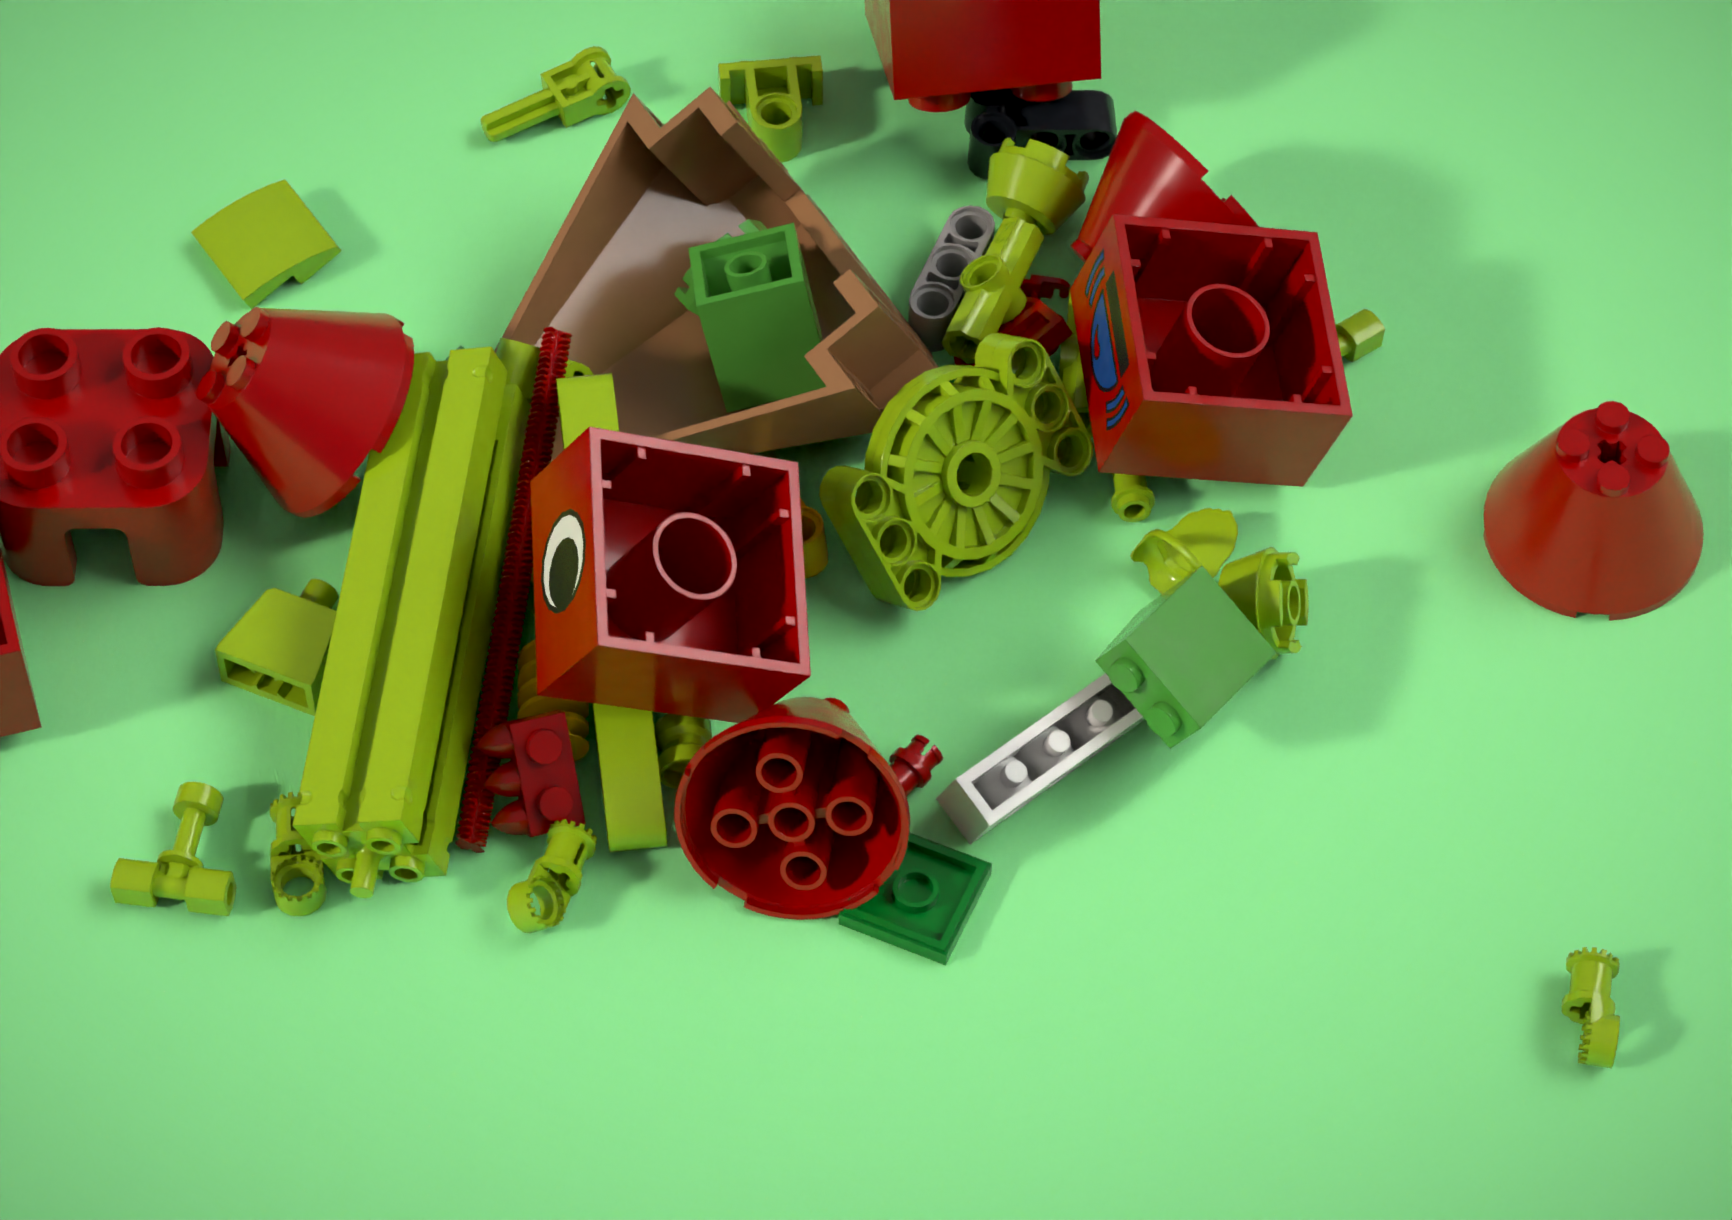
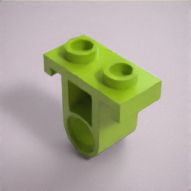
[718,55,823,163]

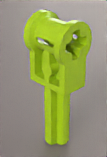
[480,46,631,142]

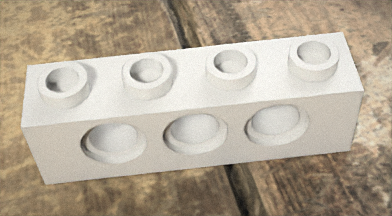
[936,673,1144,845]

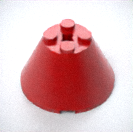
[1070,111,1259,263]
[196,307,414,518]
[1483,401,1704,621]
[674,697,910,920]

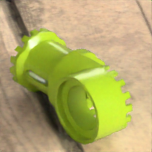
[270,792,327,916]
[507,819,597,933]
[1561,947,1620,1069]

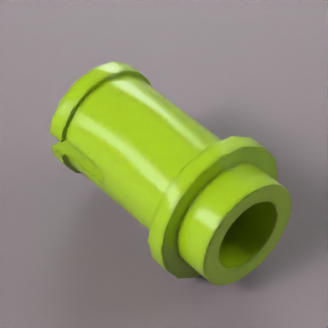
[1111,473,1155,522]

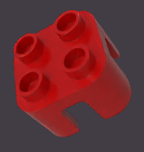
[0,327,230,586]

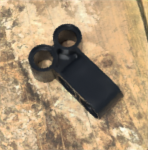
[964,88,1117,180]

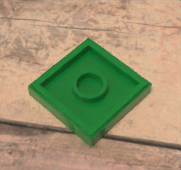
[839,833,992,966]

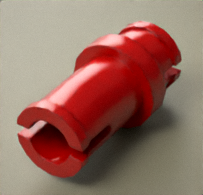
[889,735,943,797]

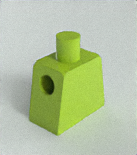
[215,579,339,716]

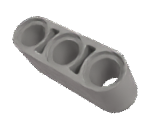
[908,205,995,352]

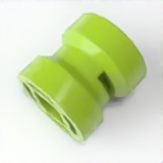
[655,714,712,789]

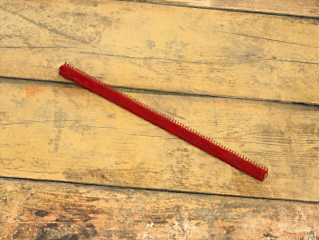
[455,326,572,853]

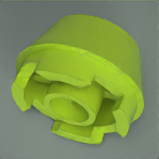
[986,137,1089,235]
[1218,547,1309,659]

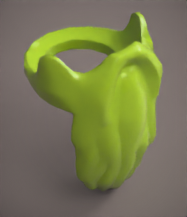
[1130,508,1238,594]

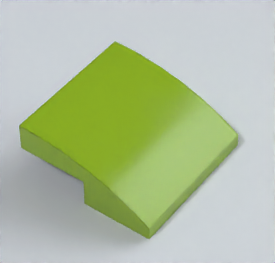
[191,179,342,309]

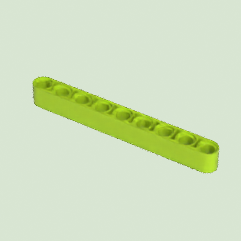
[556,373,667,853]

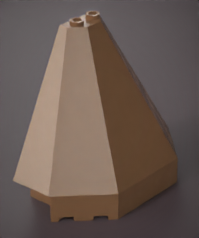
[495,87,939,463]

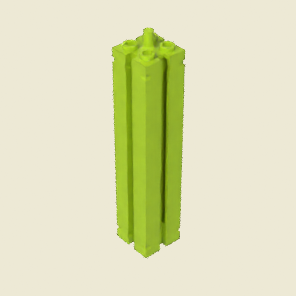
[292,346,531,898]

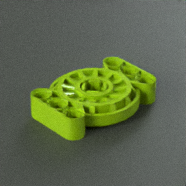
[819,333,1093,611]

